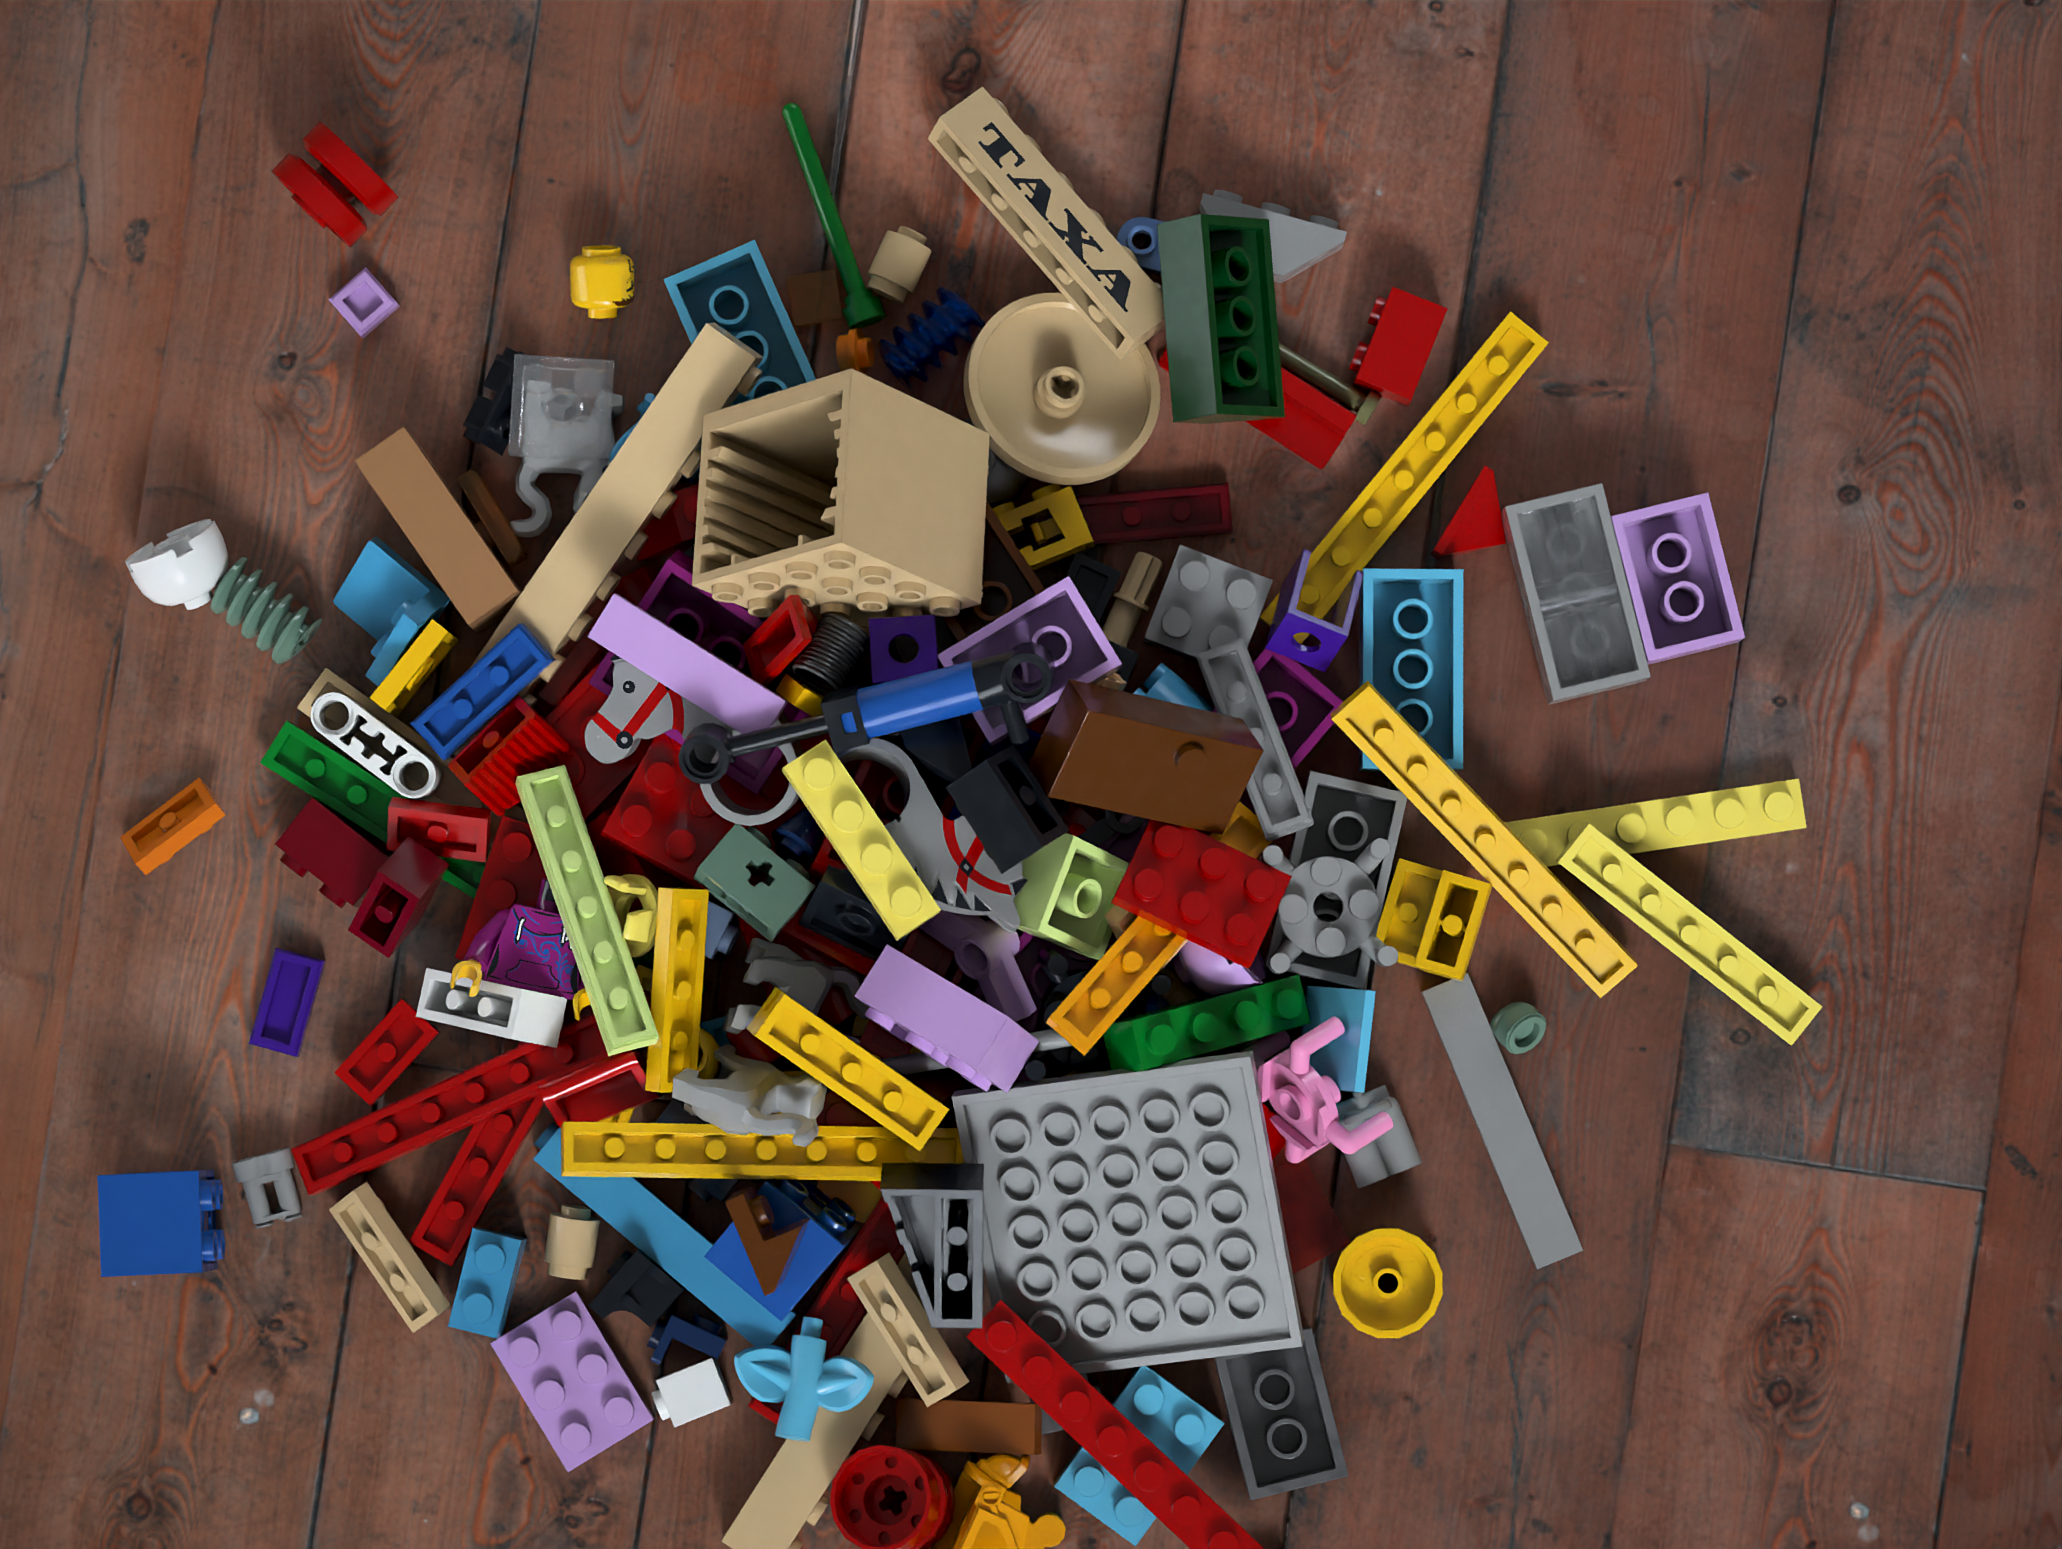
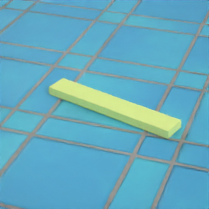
[515,765,659,1056]

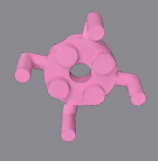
[1241,1016,1393,1163]

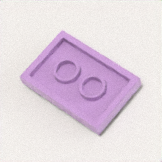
[490,1290,655,1472]

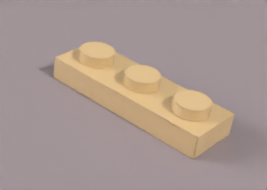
[329,1182,451,1333]
[847,1253,969,1407]

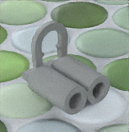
[1336,1085,1423,1188]

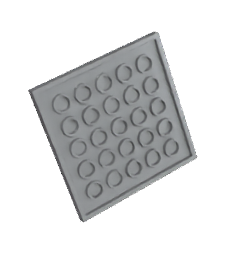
[952,1051,1304,1383]

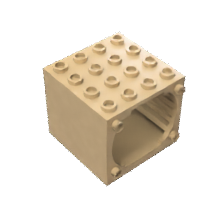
[692,368,990,637]

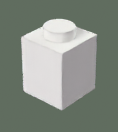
[652,1357,733,1428]

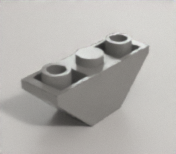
[1199,190,1347,283]

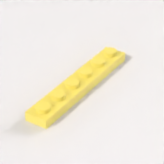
[1504,779,1807,867]
[1556,821,1822,1046]

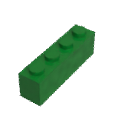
[1103,974,1311,1072]

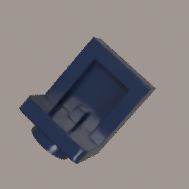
[647,1313,729,1365]

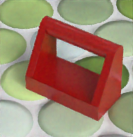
[538,1049,660,1128]

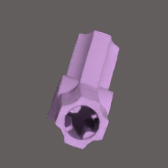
[918,910,1037,1022]

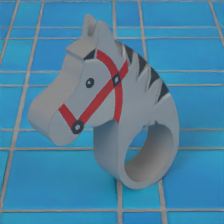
[585,651,804,826]
[835,738,1028,933]

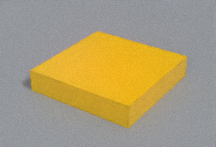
[370,619,459,717]

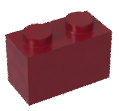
[275,797,390,909]
[348,836,449,958]

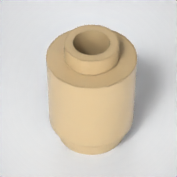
[867,226,932,304]
[544,1204,600,1280]

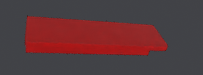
[1158,348,1357,470]

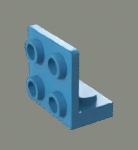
[333,537,450,686]

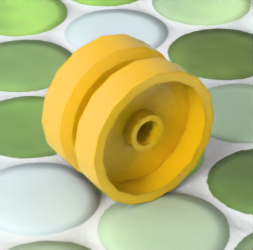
[1333,1228,1443,1338]

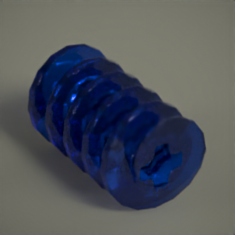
[877,287,985,394]

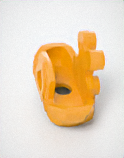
[930,1453,1066,1549]

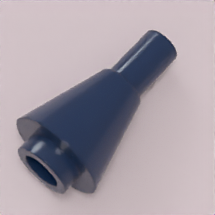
[772,806,824,863]

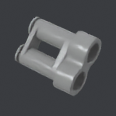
[232,1147,303,1229]

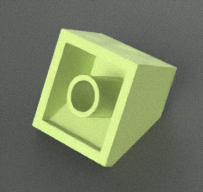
[1013,833,1129,960]

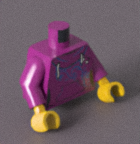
[450,878,591,1021]

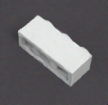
[416,968,567,1048]

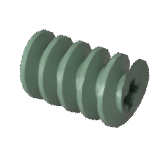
[210,556,322,664]

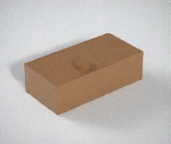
[354,427,522,634]

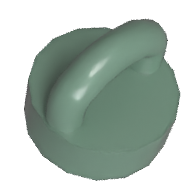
[1490,1002,1546,1054]

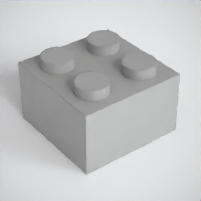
[1143,545,1273,663]

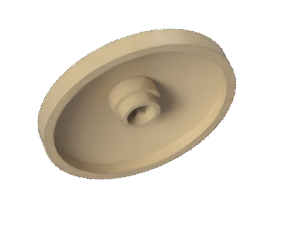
[963,293,1161,485]

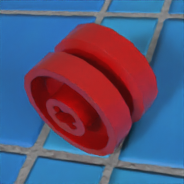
[271,121,398,248]

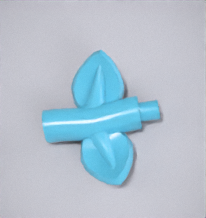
[734,1317,874,1442]

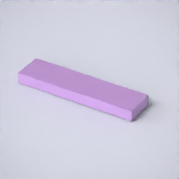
[587,593,788,734]

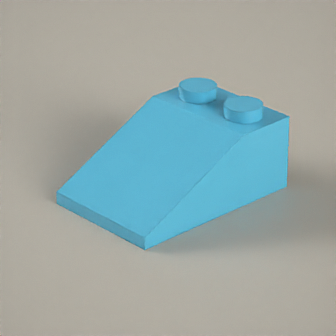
[1289,986,1376,1093]

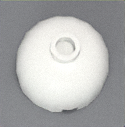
[125,519,228,610]

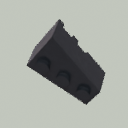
[880,1163,984,1328]

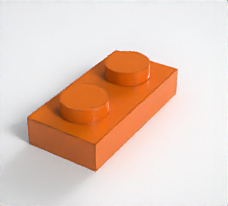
[120,777,225,875]

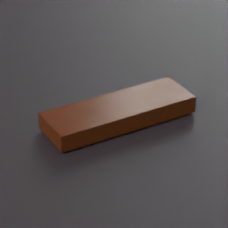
[895,1397,1042,1455]

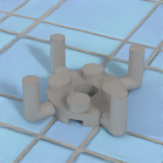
[1261,838,1398,974]

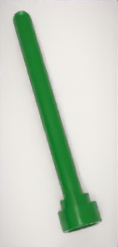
[782,102,886,330]

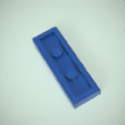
[410,622,556,761]

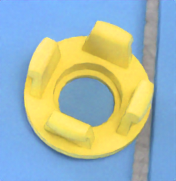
[604,874,658,957]

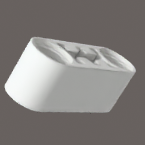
[311,692,442,800]

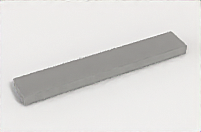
[1421,973,1583,1269]

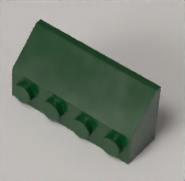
[1157,214,1285,424]

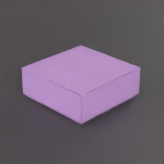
[328,267,400,338]

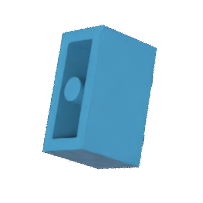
[448,1227,527,1339]

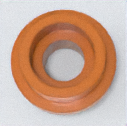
[836,328,875,375]

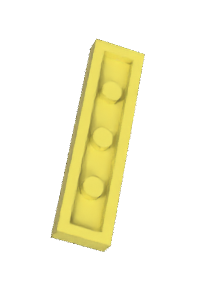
[782,740,941,941]

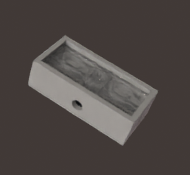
[1501,483,1651,705]

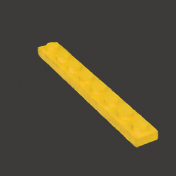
[1259,311,1549,644]
[1330,680,1638,998]
[561,1122,964,1181]

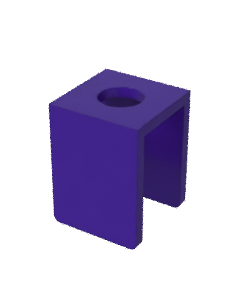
[1265,549,1364,672]
[868,615,938,685]

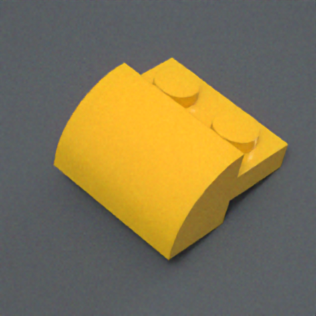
[1376,858,1492,981]

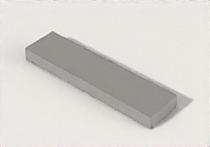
[1196,637,1314,842]

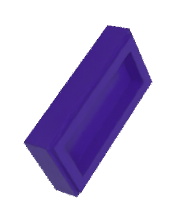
[249,948,326,1057]

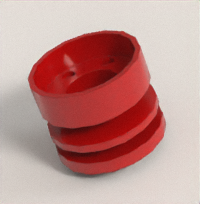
[829,1445,956,1549]

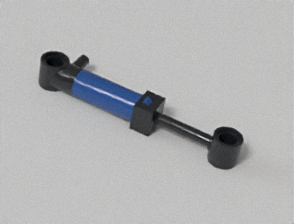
[678,642,1055,784]

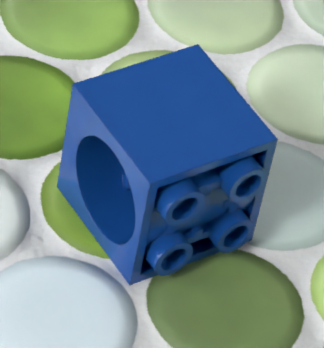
[97,1169,225,1277]
[704,1179,862,1322]

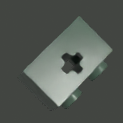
[693,823,816,943]

